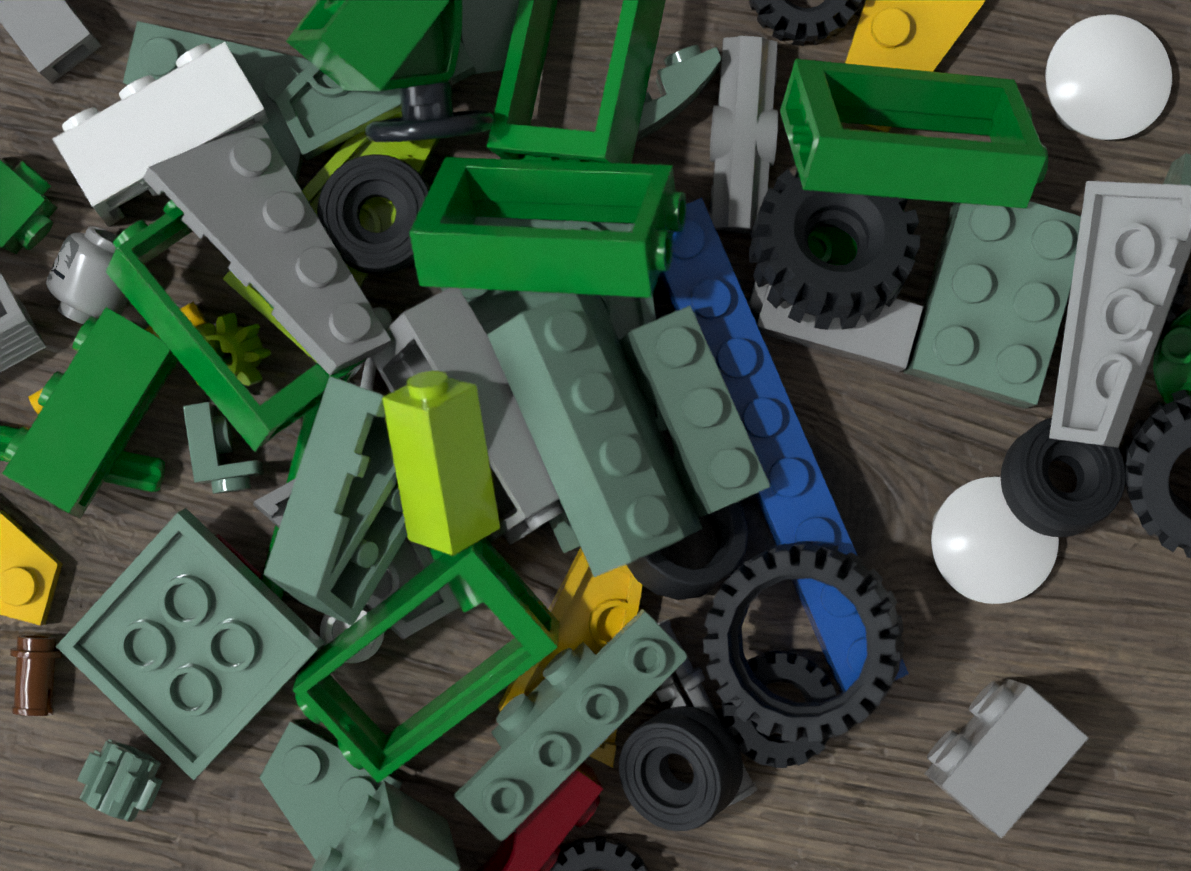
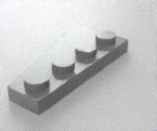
[143,121,391,375]
[1049,181,1191,447]

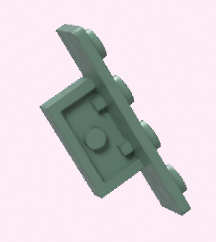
[454,609,687,840]

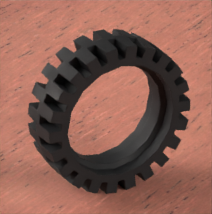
[703,541,904,742]

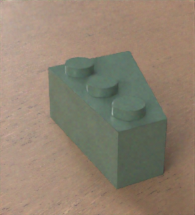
[264,376,407,626]

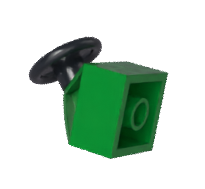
[286,0,495,143]

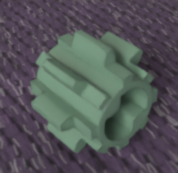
[77,739,163,822]

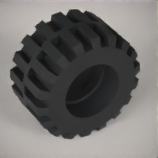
[1123,389,1191,558]

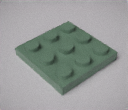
[56,508,325,780]

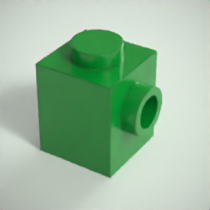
[0,157,58,254]

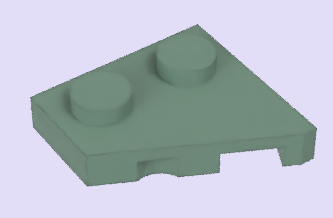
[259,720,404,860]

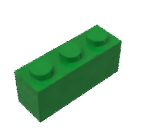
[2,307,178,519]

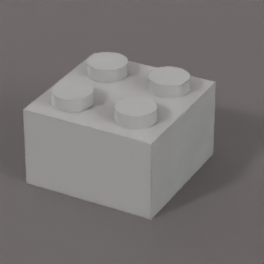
[924,678,1088,838]

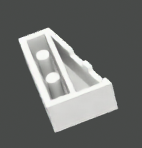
[53,42,269,227]

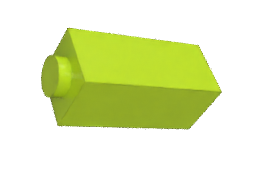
[382,371,500,556]

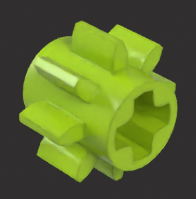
[195,313,271,386]

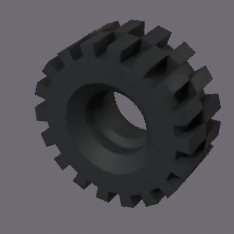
[749,169,921,330]

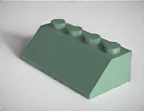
[487,294,703,577]

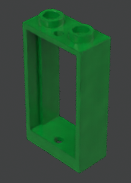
[487,0,666,164]
[780,59,1048,208]
[409,157,686,297]
[106,200,367,452]
[293,537,560,783]

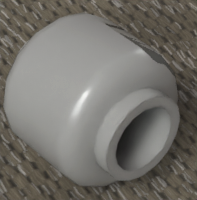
[46,226,128,324]

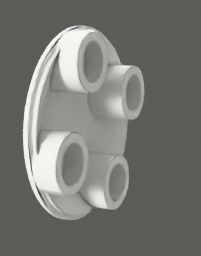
[1045,14,1172,140]
[931,477,1059,604]

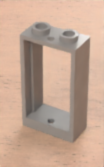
[370,288,565,545]

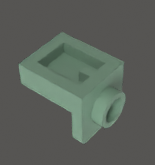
[183,402,264,494]

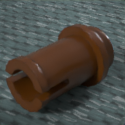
[10,635,62,716]

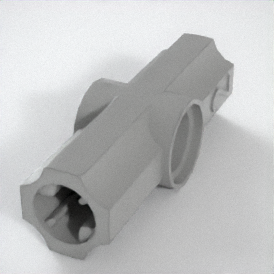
[709,36,778,234]

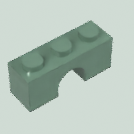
[620,306,770,518]

